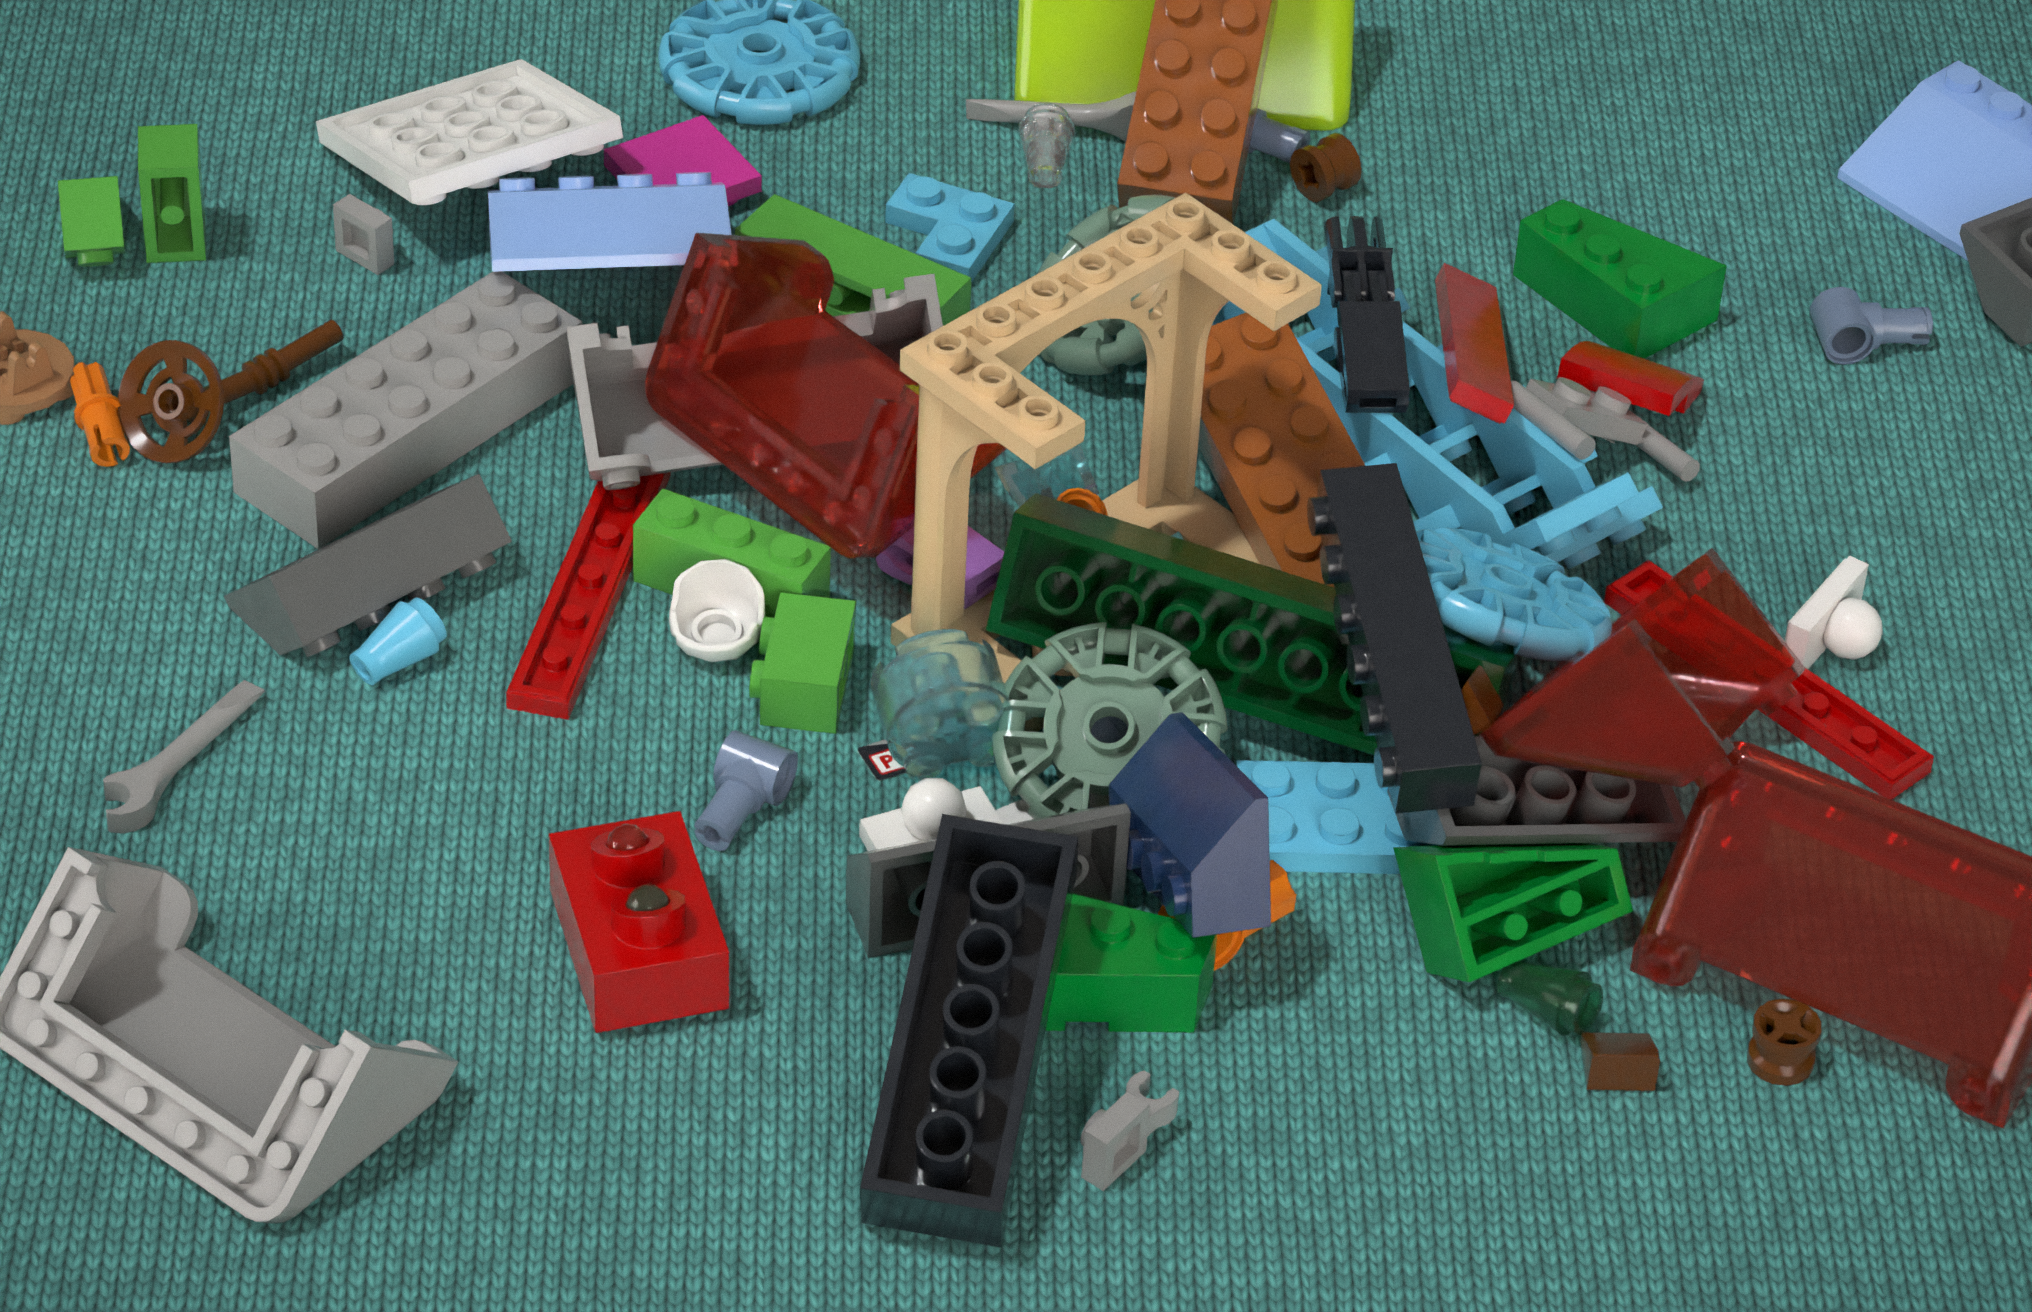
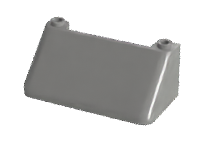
[567,274,943,490]
[0,847,458,1224]

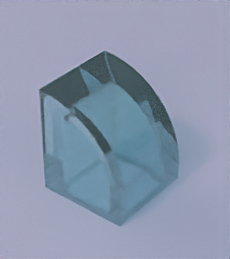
[995,444,1100,507]

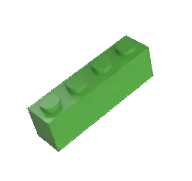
[734,194,972,326]

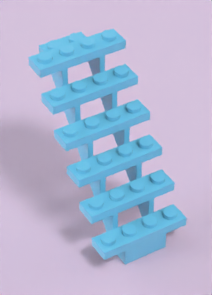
[1142,219,1663,569]

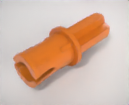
[70,362,130,467]

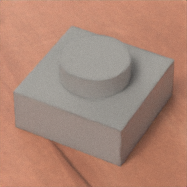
[333,194,394,275]

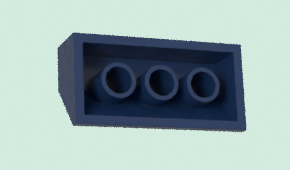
[1109,712,1271,938]

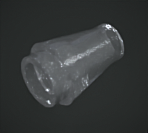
[1019,103,1075,189]

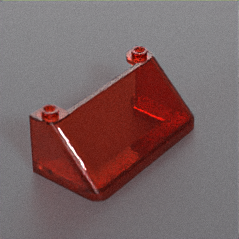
[645,233,1007,559]
[1479,548,1806,790]
[1630,741,2032,1129]

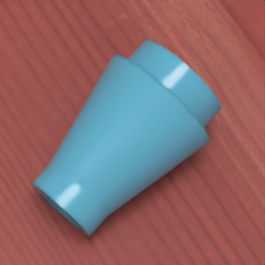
[349,597,447,686]

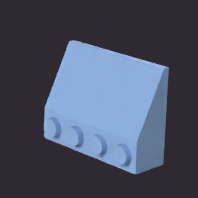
[1837,60,2032,261]
[488,172,734,272]

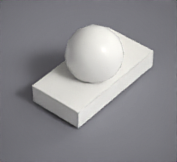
[1783,556,1883,669]
[859,778,1004,851]

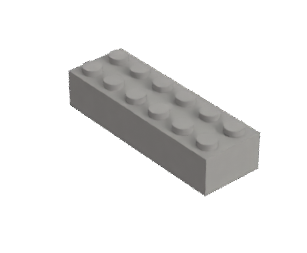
[229,271,582,549]

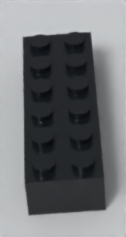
[860,814,1078,1247]

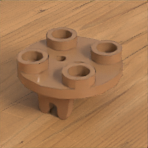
[0,311,75,425]

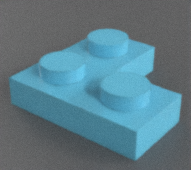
[885,173,1015,283]

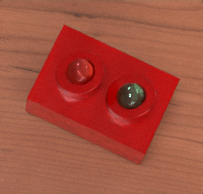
[549,811,729,1033]

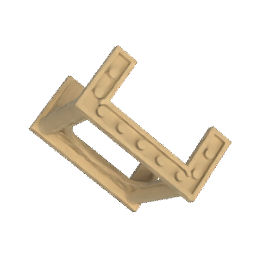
[891,192,1322,732]

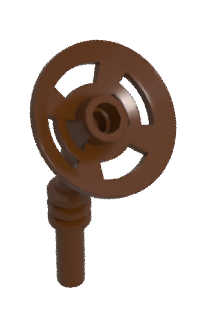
[118,319,344,463]

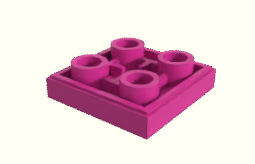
[604,115,762,206]

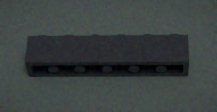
[1307,463,1482,814]

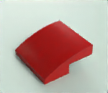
[1557,341,1704,416]

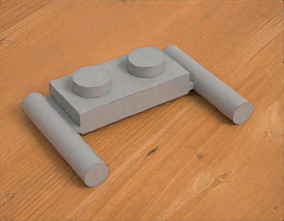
[1511,377,1700,482]

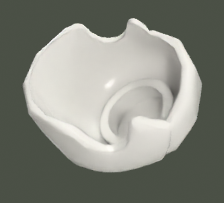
[669,559,765,662]

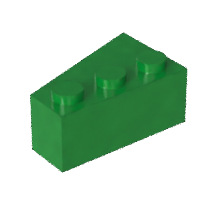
[1513,199,1727,359]
[1393,843,1633,982]
[1045,894,1217,1033]

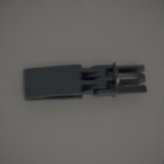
[1324,216,1410,413]

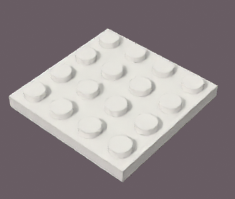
[316,59,623,205]

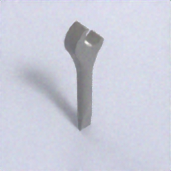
[966,91,1136,142]
[103,680,265,833]

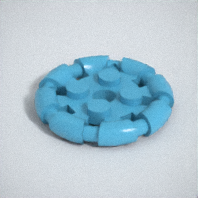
[658,0,860,125]
[1416,528,1612,661]

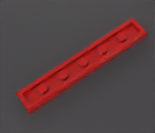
[1435,263,1514,424]
[506,472,671,720]
[1604,560,1934,801]

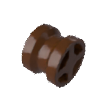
[1290,133,1362,202]
[1747,998,1821,1086]

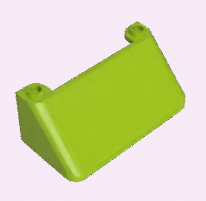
[1014,0,1355,131]

